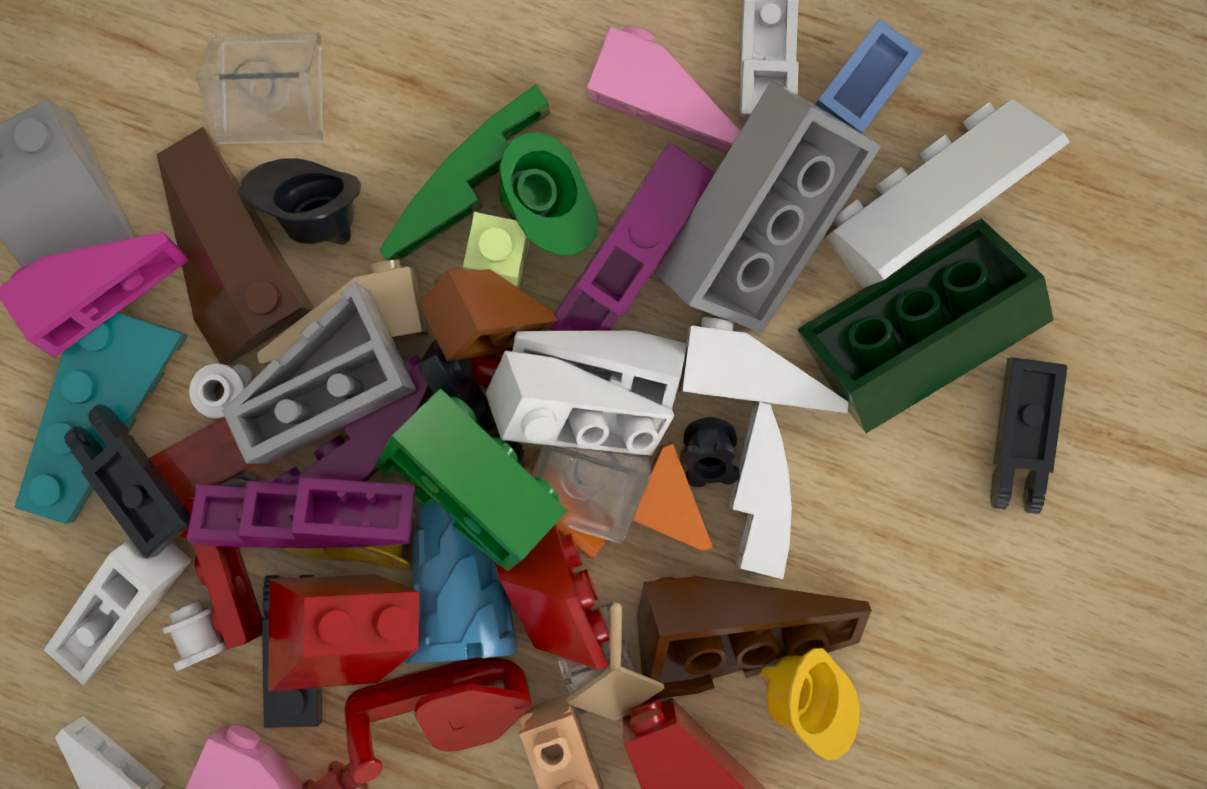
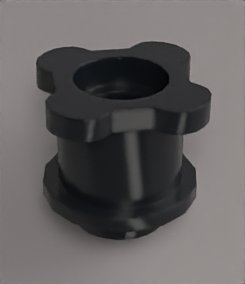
[680,417,739,487]

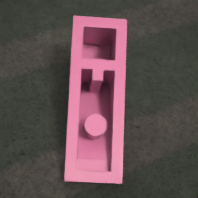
[587,25,740,153]
[186,725,307,789]

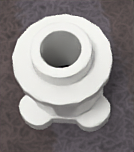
[189,363,254,419]
[162,600,227,671]

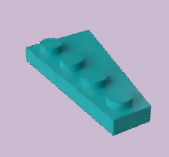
[14,312,188,524]

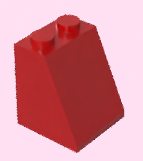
[268,574,419,692]
[622,697,765,789]

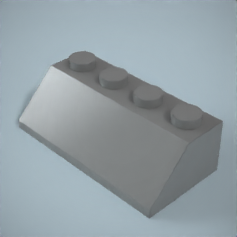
[655,80,882,333]

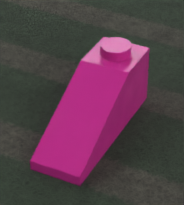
[0,232,190,358]

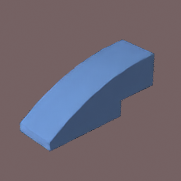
[815,19,923,133]

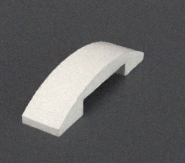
[740,0,799,117]

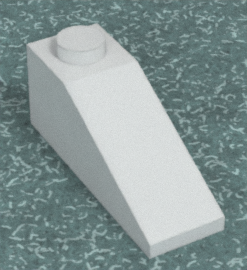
[680,317,849,413]
[512,330,687,410]
[44,539,191,686]

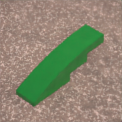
[380,84,550,261]

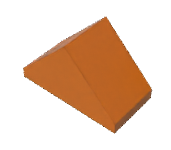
[630,442,713,551]

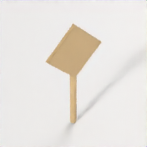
[566,603,665,721]

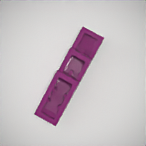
[187,477,416,549]

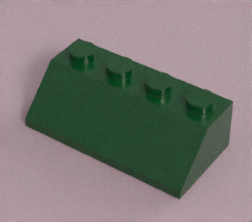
[798,218,1054,433]

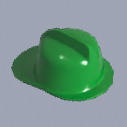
[498,133,599,256]

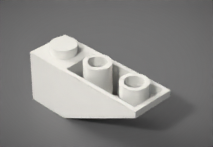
[486,351,675,456]

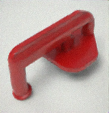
[344,657,532,784]

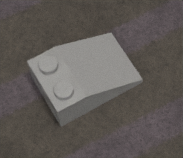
[0,100,136,268]

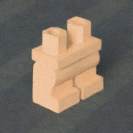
[519,693,605,789]

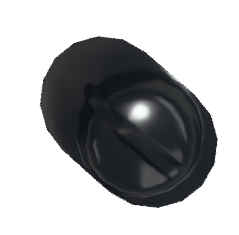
[240,158,361,245]

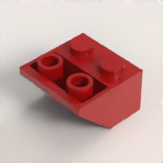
[495,524,610,670]

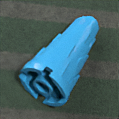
[406,500,518,664]

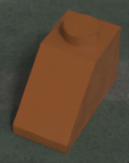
[419,267,558,361]

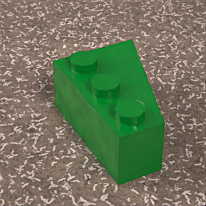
[373,389,568,572]

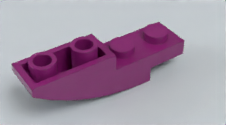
[549,141,715,331]
[271,355,433,484]

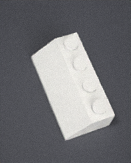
[825,99,1070,288]

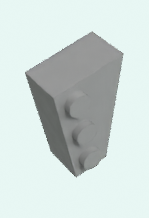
[222,281,417,464]

